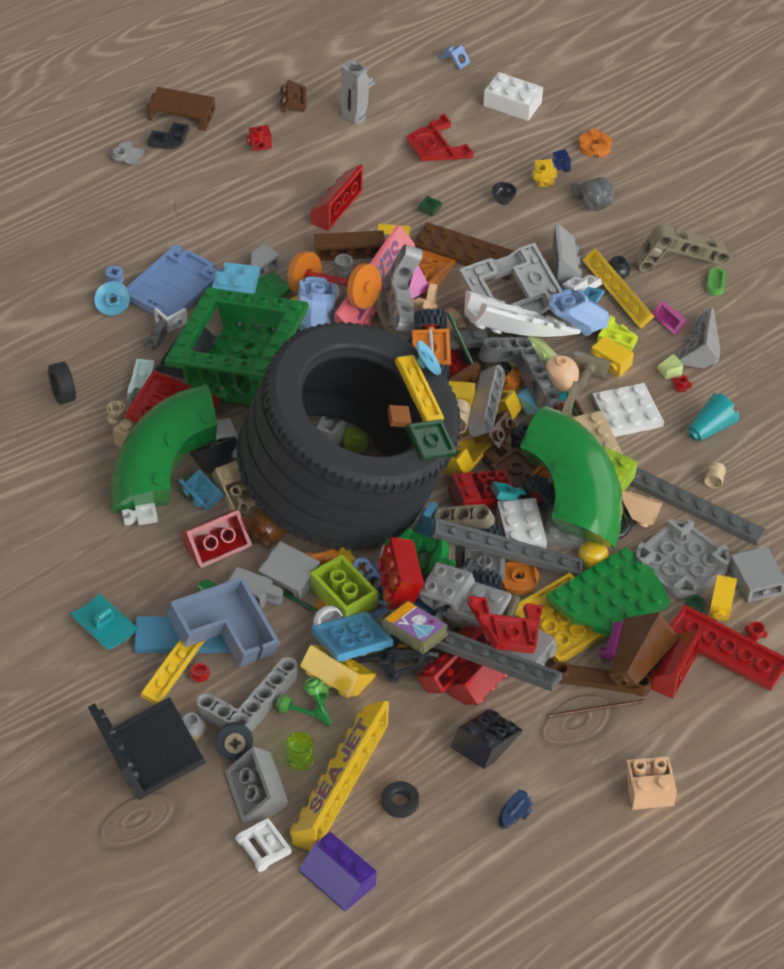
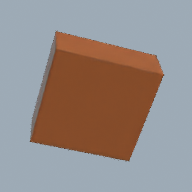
[387,405,411,427]

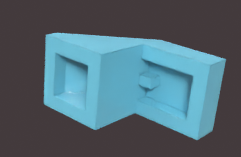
[516,388,540,415]

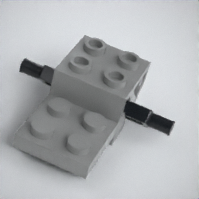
[419,558,512,625]

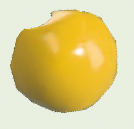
[578,541,609,569]

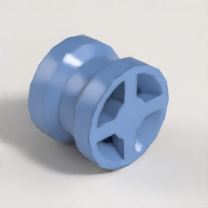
[105,265,124,284]

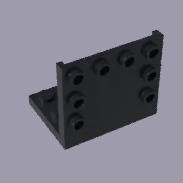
[88,697,206,800]

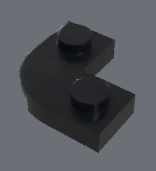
[148,122,190,149]

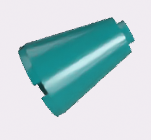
[688,392,740,441]

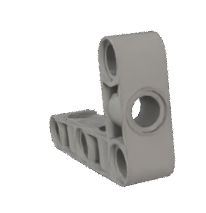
[384,244,423,334]

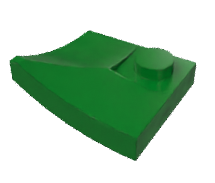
[255,271,292,298]

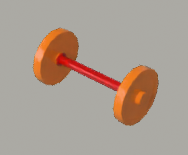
[288,251,381,309]

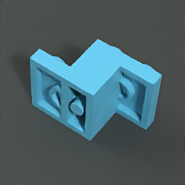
[212,262,260,308]

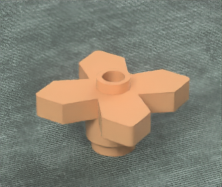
[412,283,438,312]

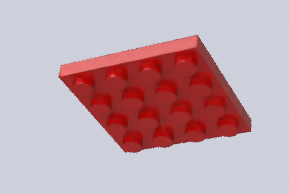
[125,370,222,423]

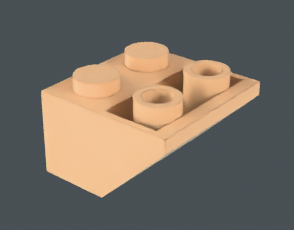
[627,756,677,810]

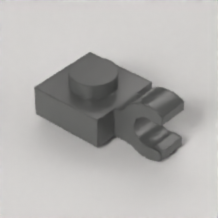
[143,320,167,351]

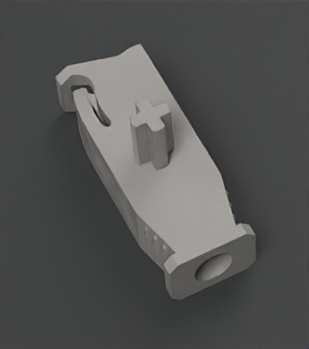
[340,59,375,124]

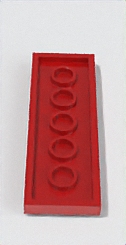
[670,605,784,691]

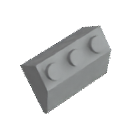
[552,224,582,286]
[225,747,289,823]

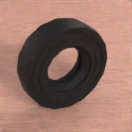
[381,781,419,818]

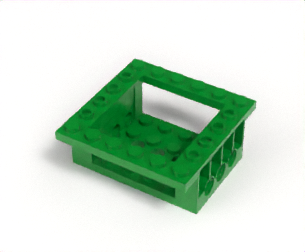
[164,287,309,405]

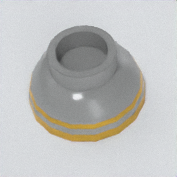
[182,712,207,741]

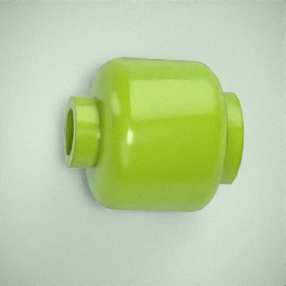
[342,426,369,454]

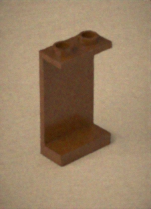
[146,87,215,131]

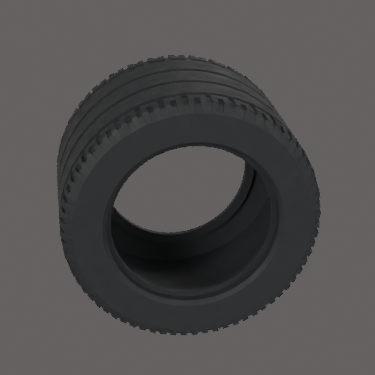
[236,322,461,551]

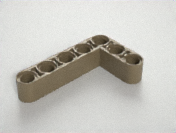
[434,504,495,566]

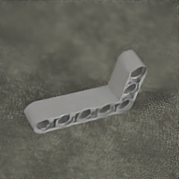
[197,657,297,732]

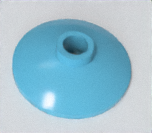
[94,281,130,316]
[416,341,441,375]

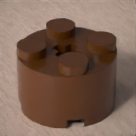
[243,507,288,550]

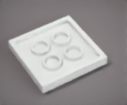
[592,383,664,437]

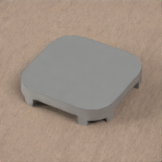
[636,518,730,600]

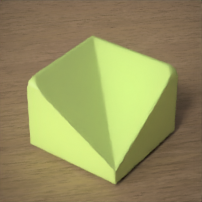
[657,354,683,380]

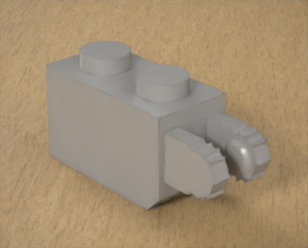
[228,567,283,608]

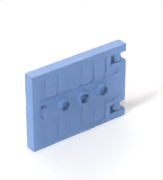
[126,244,223,319]

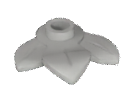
[111,141,145,165]

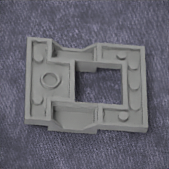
[458,243,562,332]

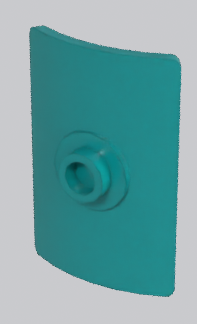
[70,594,138,650]

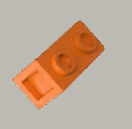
[502,366,525,392]

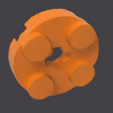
[578,128,612,157]
[502,560,539,595]

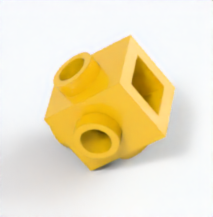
[532,159,557,187]

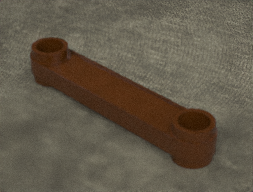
[552,662,652,697]

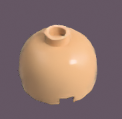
[544,355,579,392]

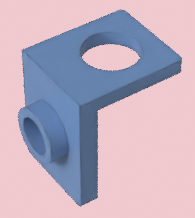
[438,45,470,70]

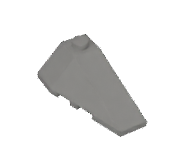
[677,307,720,368]

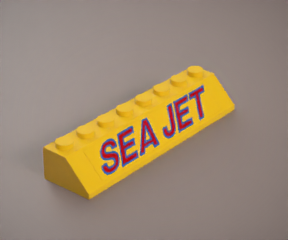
[290,701,389,852]

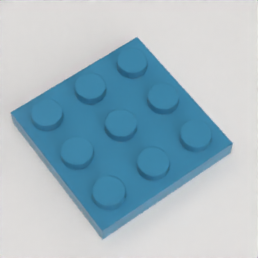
[311,611,393,662]

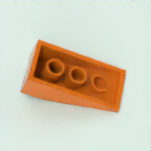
[415,250,456,299]

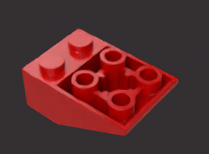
[448,469,514,517]

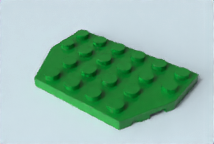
[545,547,670,638]

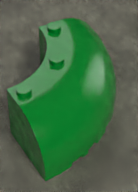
[110,384,218,514]
[520,406,623,549]

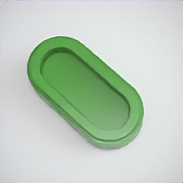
[706,267,726,296]

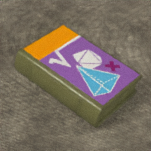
[382,601,448,654]

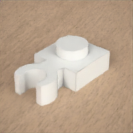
[122,503,158,525]

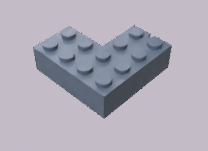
[167,577,279,667]

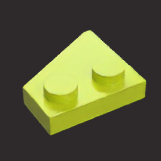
[597,316,638,351]

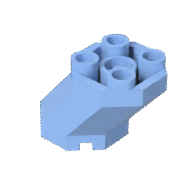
[298,277,337,332]
[549,289,610,336]

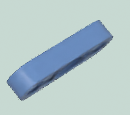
[353,558,387,607]

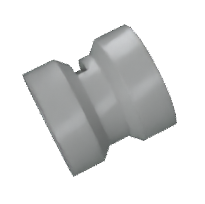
[335,254,352,278]

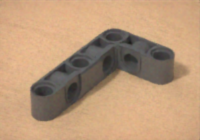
[478,337,560,409]

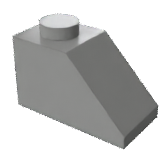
[251,244,279,278]

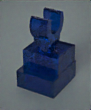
[542,149,571,172]

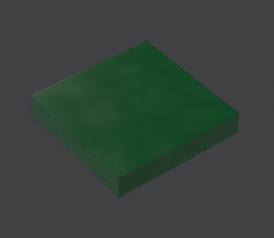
[406,419,457,460]

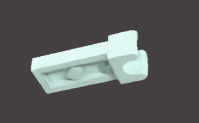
[127,359,155,403]

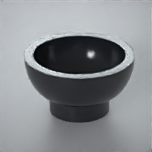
[492,182,517,205]
[608,256,630,279]

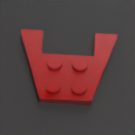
[406,113,474,161]
[467,596,543,654]

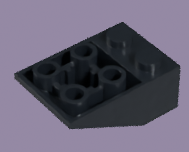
[450,709,522,769]

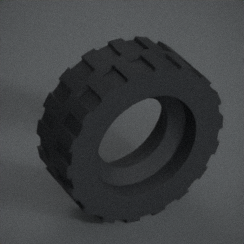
[48,361,76,405]

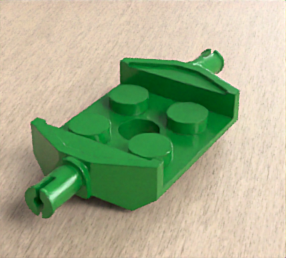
[384,528,456,578]

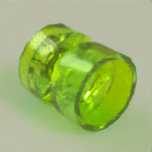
[287,732,314,771]

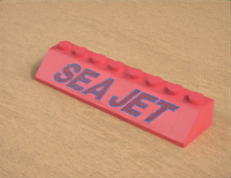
[334,225,415,326]

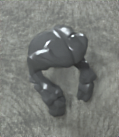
[571,177,614,211]

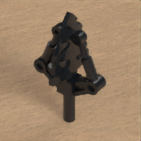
[357,634,438,683]

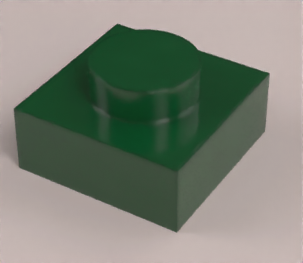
[418,196,442,217]

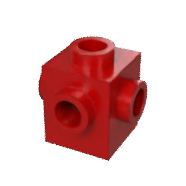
[246,125,272,151]

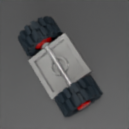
[465,523,505,590]

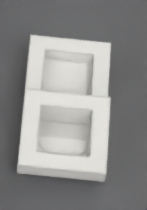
[562,275,602,291]

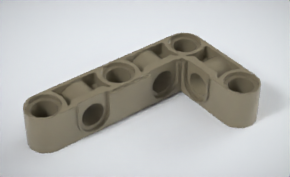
[635,225,730,273]

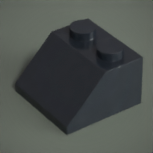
[190,436,237,473]

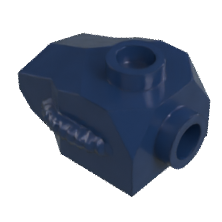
[498,789,533,829]

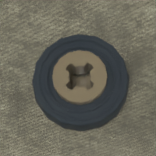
[215,722,253,760]

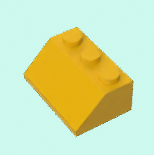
[300,644,376,698]

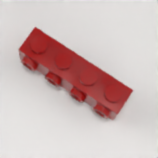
[418,626,491,694]

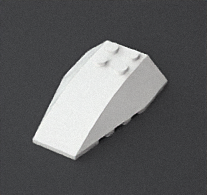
[464,291,581,337]

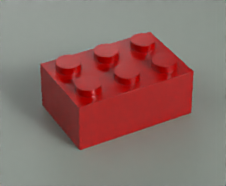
[376,537,424,610]

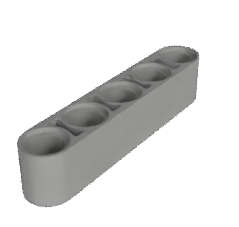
[468,365,505,437]

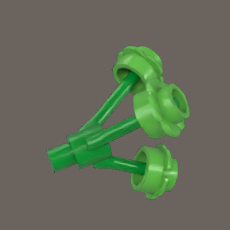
[276,677,333,727]

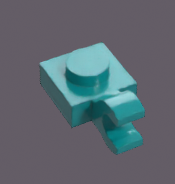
[490,481,526,501]

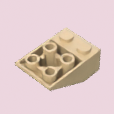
[211,461,260,520]

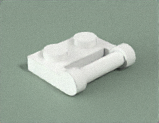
[235,818,291,872]

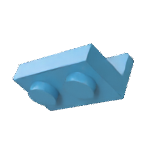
[179,469,224,511]

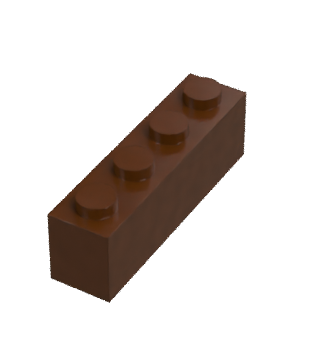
[314,230,385,261]

